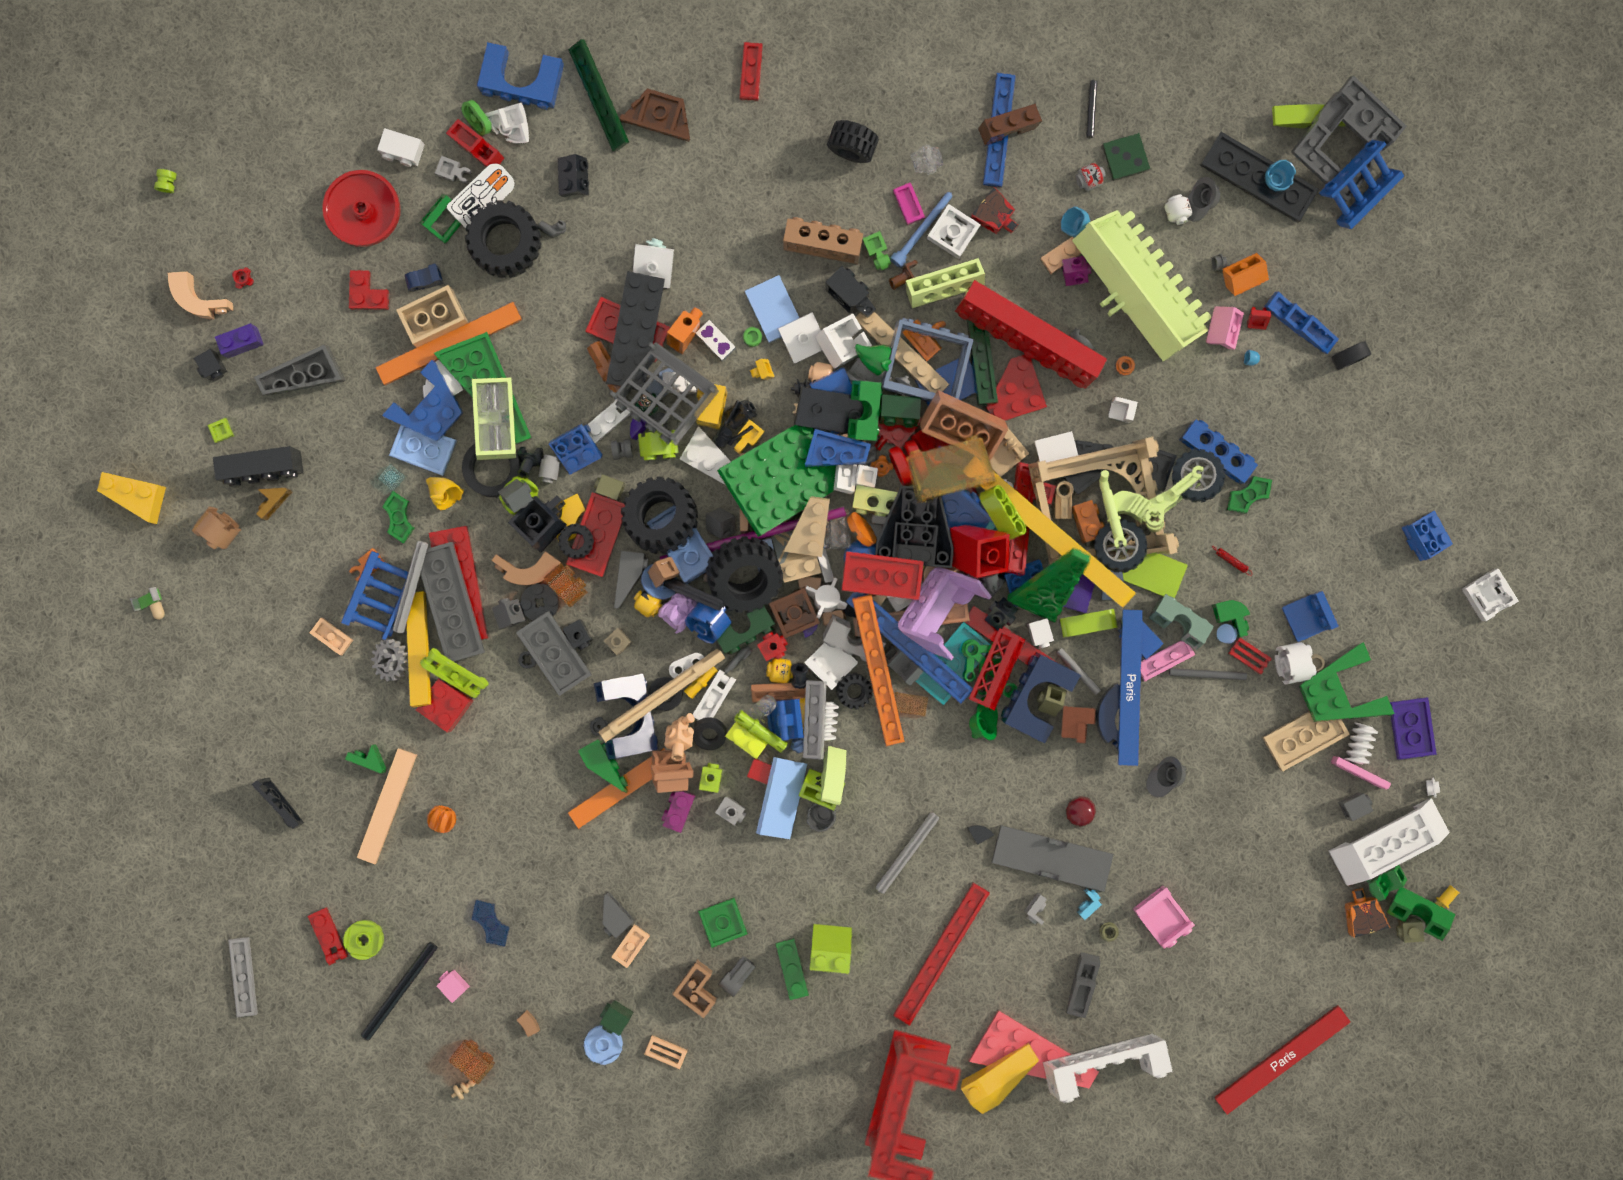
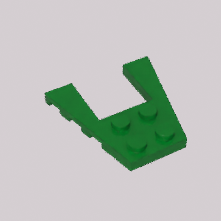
[1299,642,1395,722]

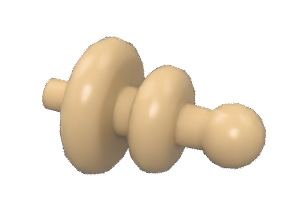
[451,1079,475,1100]

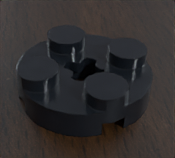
[520,583,559,620]

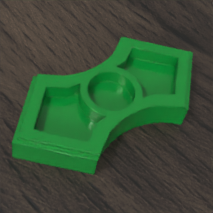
[1227,476,1272,514]
[382,491,415,544]

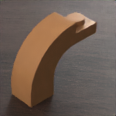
[492,551,563,586]

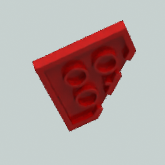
[986,355,1047,421]

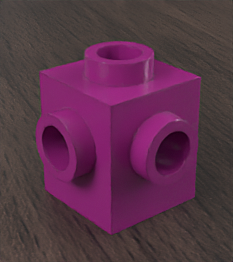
[1062,256,1091,286]

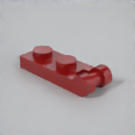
[307,907,348,965]

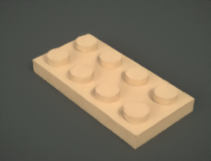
[1262,712,1350,771]

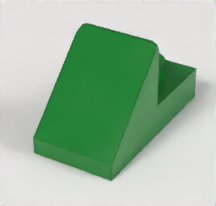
[345,744,387,773]

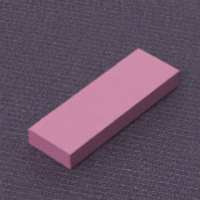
[1141,640,1195,682]
[1331,756,1391,790]

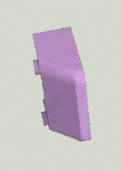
[898,567,991,660]

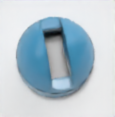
[1244,350,1260,366]

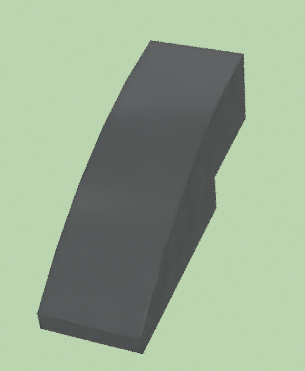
[1067,952,1101,1018]

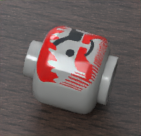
[1076,163,1106,191]

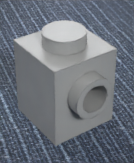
[715,795,746,825]

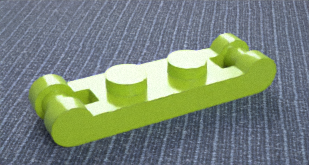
[420,648,489,698]

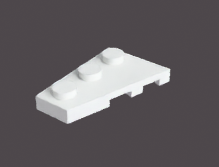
[680,426,731,485]

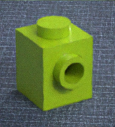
[699,763,723,793]

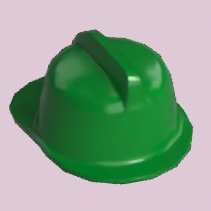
[969,696,998,741]

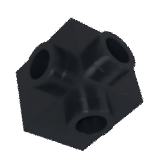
[985,597,1019,631]

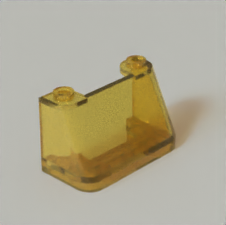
[906,435,996,504]

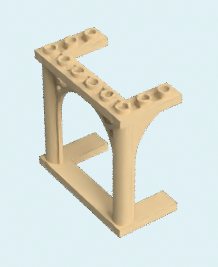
[1028,437,1179,564]

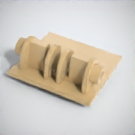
[986,428,1030,477]

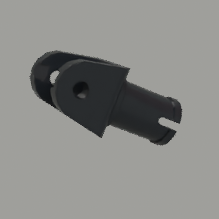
[517,446,544,478]

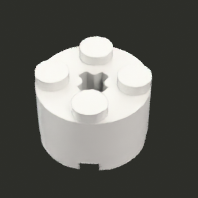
[1275,642,1316,684]

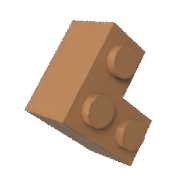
[672,959,717,1018]

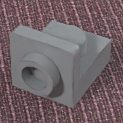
[1024,893,1047,925]

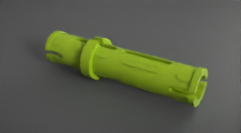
[734,710,788,753]

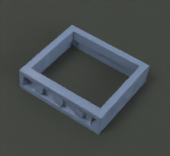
[881,318,973,402]

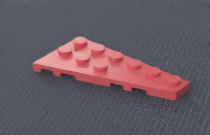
[969,1010,1099,1088]

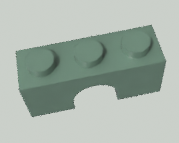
[1149,594,1214,650]

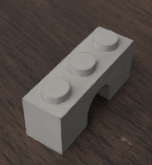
[823,614,886,661]

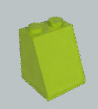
[810,924,852,974]

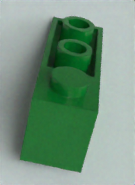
[578,739,628,793]

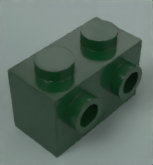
[879,394,921,428]
[599,1000,633,1036]

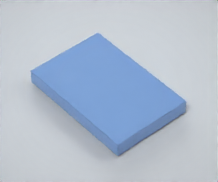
[745,275,799,343]
[389,425,457,476]

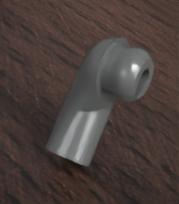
[538,220,566,237]
[857,443,877,466]

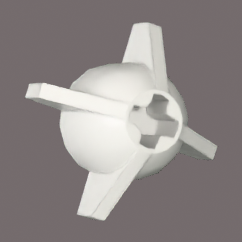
[805,578,847,619]

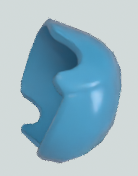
[1265,160,1296,192]
[1061,206,1091,237]

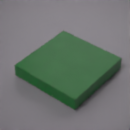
[698,897,748,948]

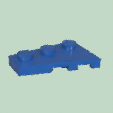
[805,429,871,467]

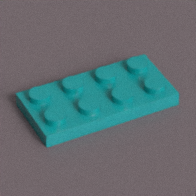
[915,622,991,705]

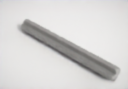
[393,541,428,633]
[876,812,939,894]

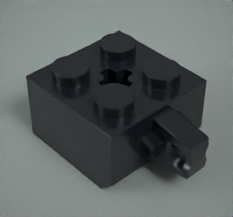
[825,266,876,318]
[508,496,567,553]

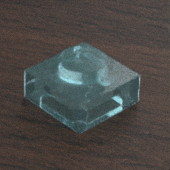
[378,464,406,491]

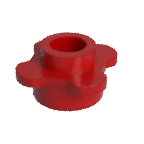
[232,267,254,289]

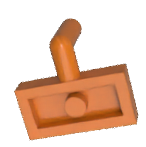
[902,319,946,361]

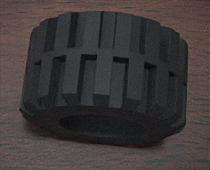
[826,120,879,163]

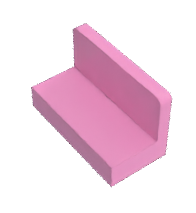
[1206,306,1244,349]

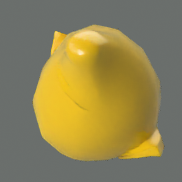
[426,477,464,510]

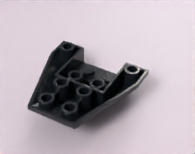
[875,486,954,568]

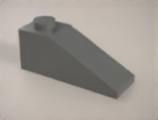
[614,551,649,609]

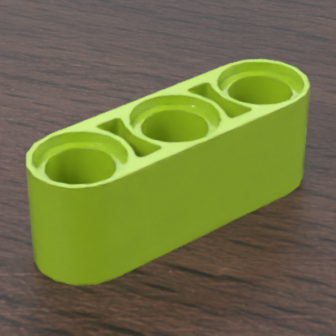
[980,485,1026,540]
[1060,609,1118,638]

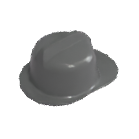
[1187,177,1220,222]
[1146,756,1187,798]

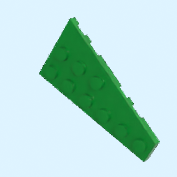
[434,332,532,445]
[1007,548,1090,623]

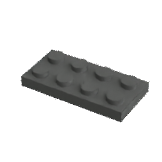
[516,610,592,696]

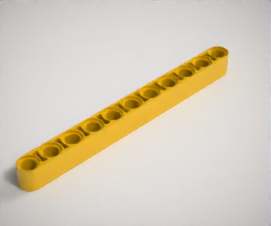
[962,455,1136,608]

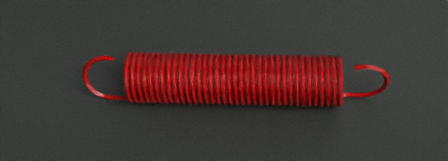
[1212,546,1253,576]

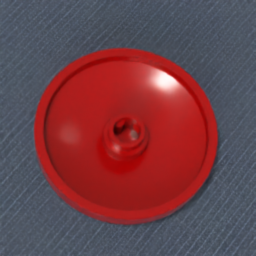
[322,170,401,247]

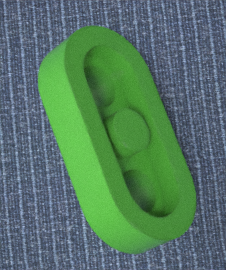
[462,100,492,136]

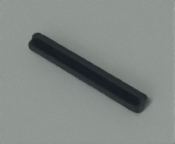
[663,578,725,611]

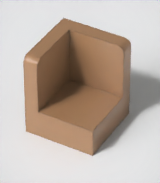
[648,557,680,588]

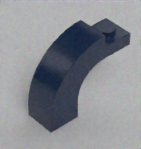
[1096,683,1120,750]

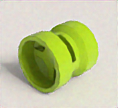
[154,169,177,193]

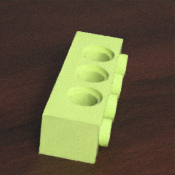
[906,258,985,308]
[852,485,898,517]

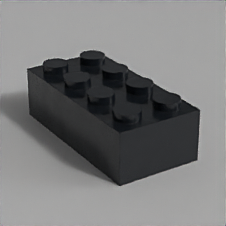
[213,446,304,487]

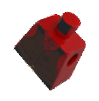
[971,187,1018,234]

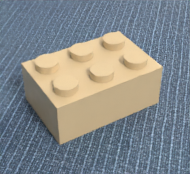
[396,285,469,347]

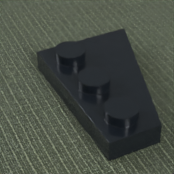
[251,778,304,829]

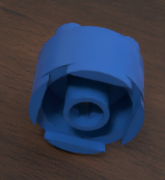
[685,602,731,644]

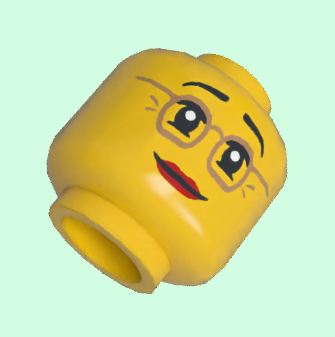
[766,658,793,683]

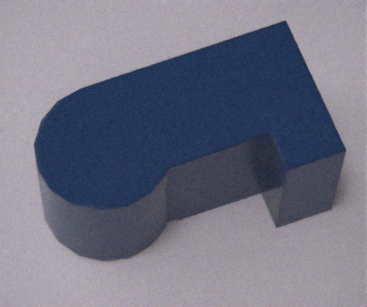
[404,263,444,291]

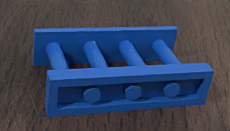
[1319,140,1404,229]
[341,550,408,640]

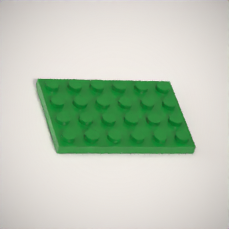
[717,425,836,537]

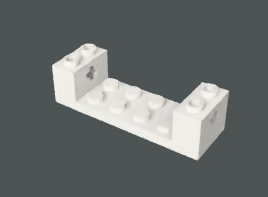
[1043,1034,1172,1103]

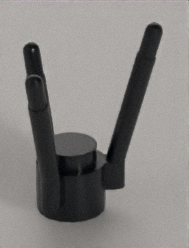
[713,400,754,447]

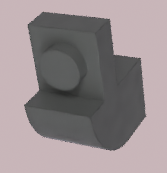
[885,644,923,685]

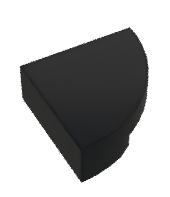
[968,825,994,845]

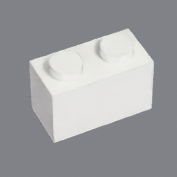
[377,128,424,167]

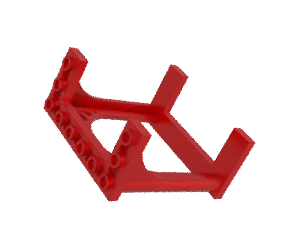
[864,1029,960,1180]

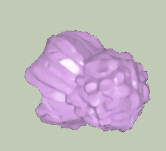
[658,593,697,634]

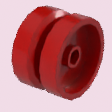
[888,439,929,486]

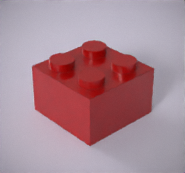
[416,678,474,732]

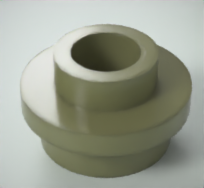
[1099,922,1119,942]

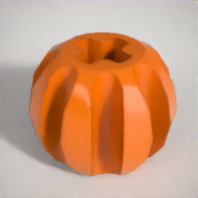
[427,805,456,833]

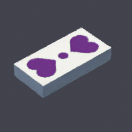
[696,320,736,361]

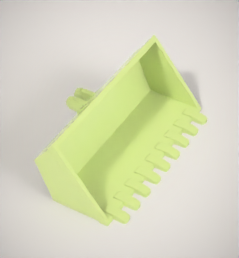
[1072,210,1211,361]

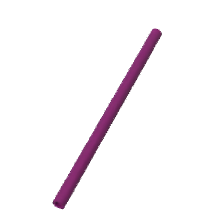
[660,507,846,560]

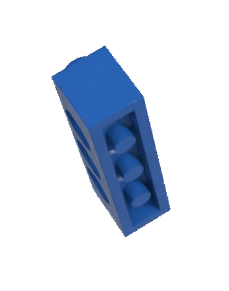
[1179,419,1258,485]

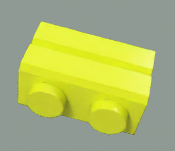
[725,721,768,759]

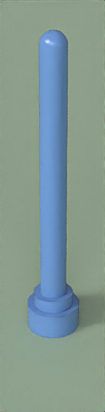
[889,192,952,268]

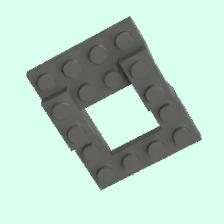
[1291,75,1406,202]

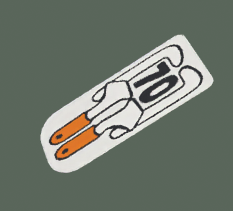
[447,164,514,228]

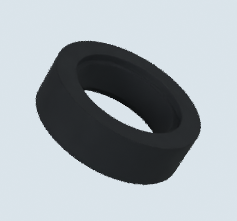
[462,444,521,497]

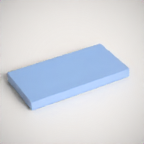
[756,757,807,839]

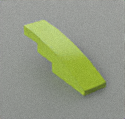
[1272,104,1346,128]

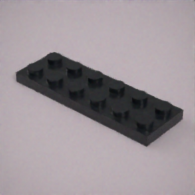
[1200,132,1319,223]
[606,271,665,390]

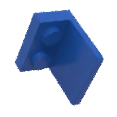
[1282,591,1339,642]

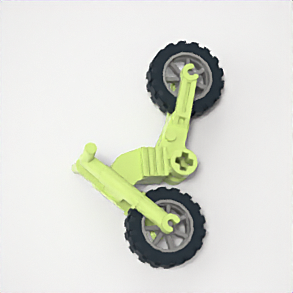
[1095,449,1225,573]

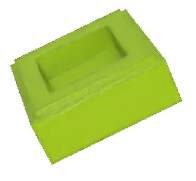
[207,418,234,443]

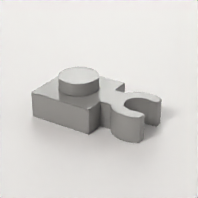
[435,156,472,184]

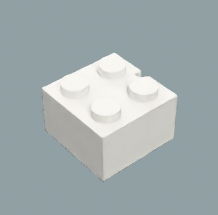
[815,314,872,369]

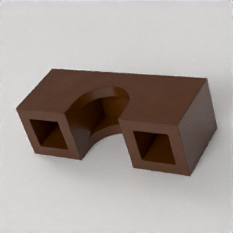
[978,104,1042,146]

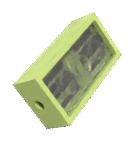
[472,378,516,460]

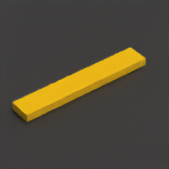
[407,591,431,707]

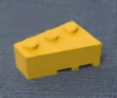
[97,472,166,524]

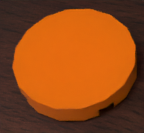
[847,512,877,547]

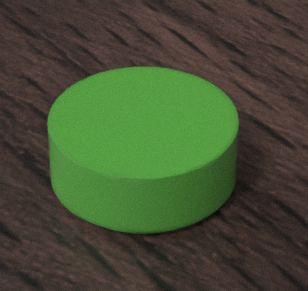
[743,327,762,347]

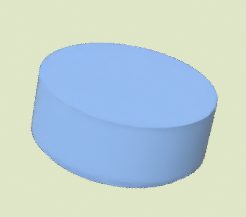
[1217,624,1237,644]

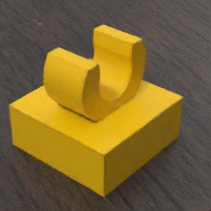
[750,359,775,380]

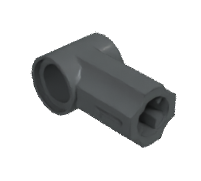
[718,956,756,997]

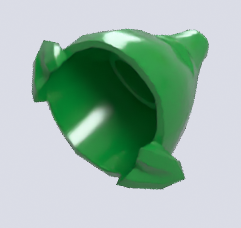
[855,344,892,377]

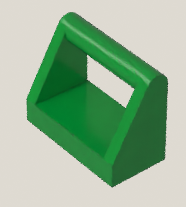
[419,194,461,244]

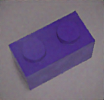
[215,323,264,358]

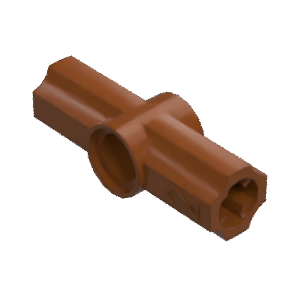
[587,340,620,393]

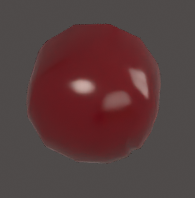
[1065,796,1096,827]

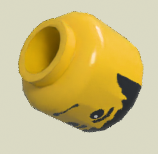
[634,590,663,617]

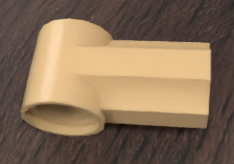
[1054,481,1074,519]

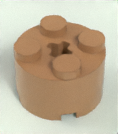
[192,507,241,549]

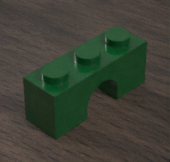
[717,605,775,655]

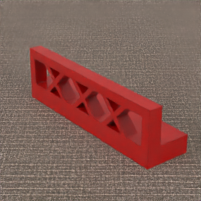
[969,628,1025,710]

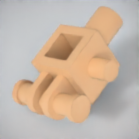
[664,713,695,761]

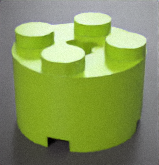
[638,430,678,461]

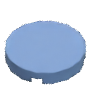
[584,1025,623,1065]

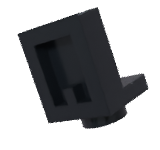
[723,400,757,430]

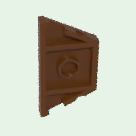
[619,88,690,142]

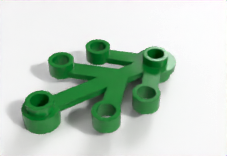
[961,639,1017,698]

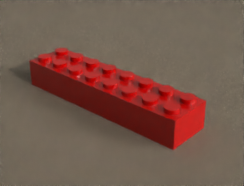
[954,280,1107,389]

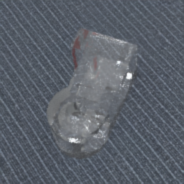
[746,695,777,725]

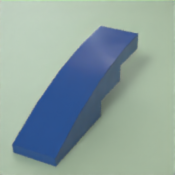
[1264,291,1338,354]

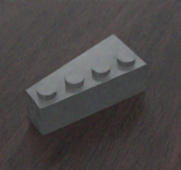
[254,344,346,396]

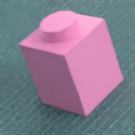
[437,970,470,1003]

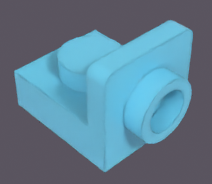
[1077,888,1102,920]

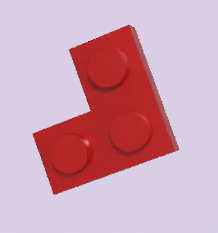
[349,270,389,310]

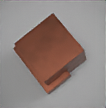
[1061,706,1096,743]

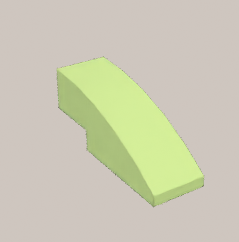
[821,746,846,805]

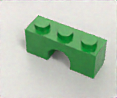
[847,380,883,441]
[1387,887,1456,941]

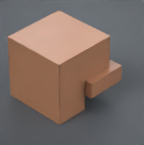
[651,750,693,793]

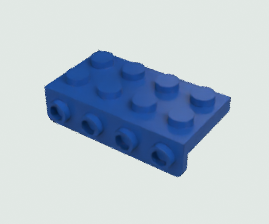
[918,464,993,530]

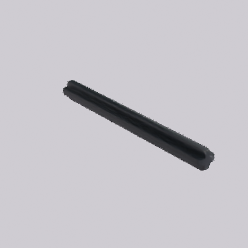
[361,942,438,1041]

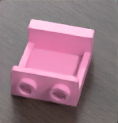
[1133,886,1194,948]

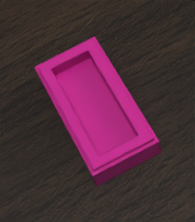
[893,182,925,226]

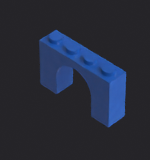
[477,42,564,109]

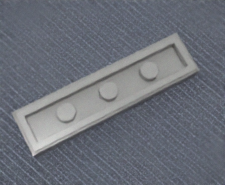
[803,680,827,759]
[228,937,258,1017]

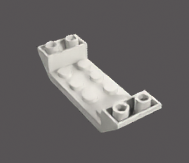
[1329,798,1449,886]

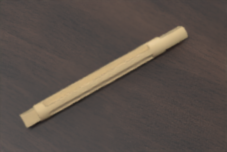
[599,648,725,742]

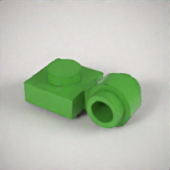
[863,231,891,271]

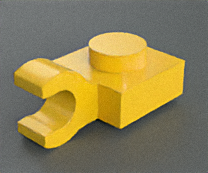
[734,419,764,455]

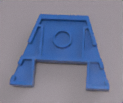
[383,360,463,441]

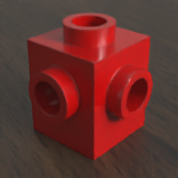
[757,632,788,662]

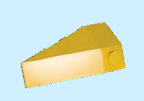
[961,1043,1039,1114]

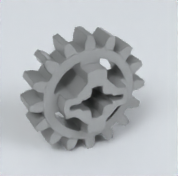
[371,639,409,681]

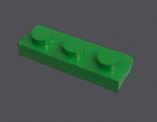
[776,938,809,1000]

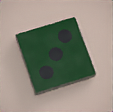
[1102,133,1150,181]

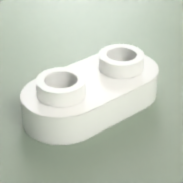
[669,653,704,678]

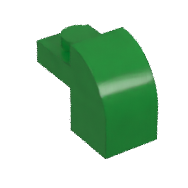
[1212,600,1251,638]
[1366,865,1407,902]

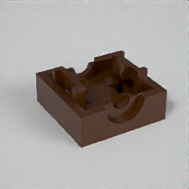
[769,586,820,638]

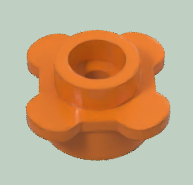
[870,455,893,477]

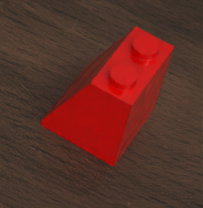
[950,525,1010,578]

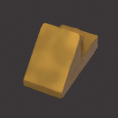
[256,488,292,520]

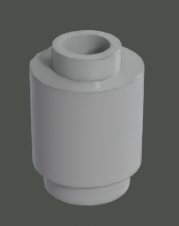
[538,455,560,484]

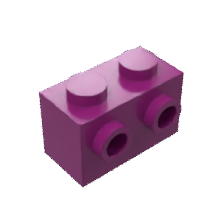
[661,791,696,833]

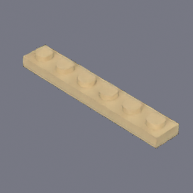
[855,312,949,393]

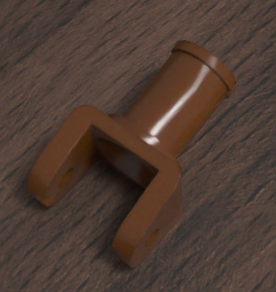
[889,260,918,290]

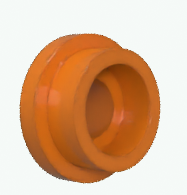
[1116,356,1135,375]

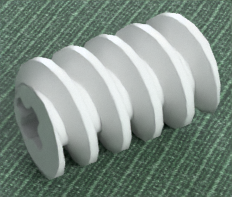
[824,702,839,741]
[1344,722,1378,765]

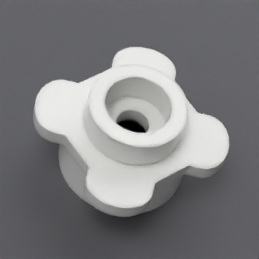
[1426,778,1440,798]

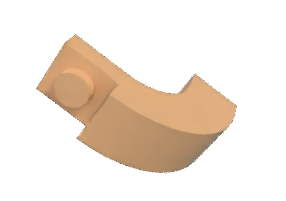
[168,272,233,319]

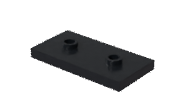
[794,386,864,433]

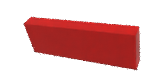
[740,42,763,101]

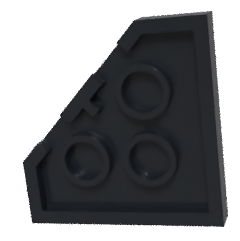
[1063,440,1118,495]

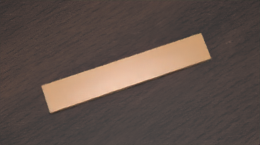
[357,748,417,864]

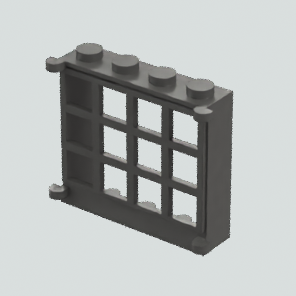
[609,342,719,446]

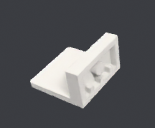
[804,642,858,690]

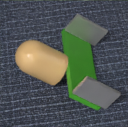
[130,587,165,620]

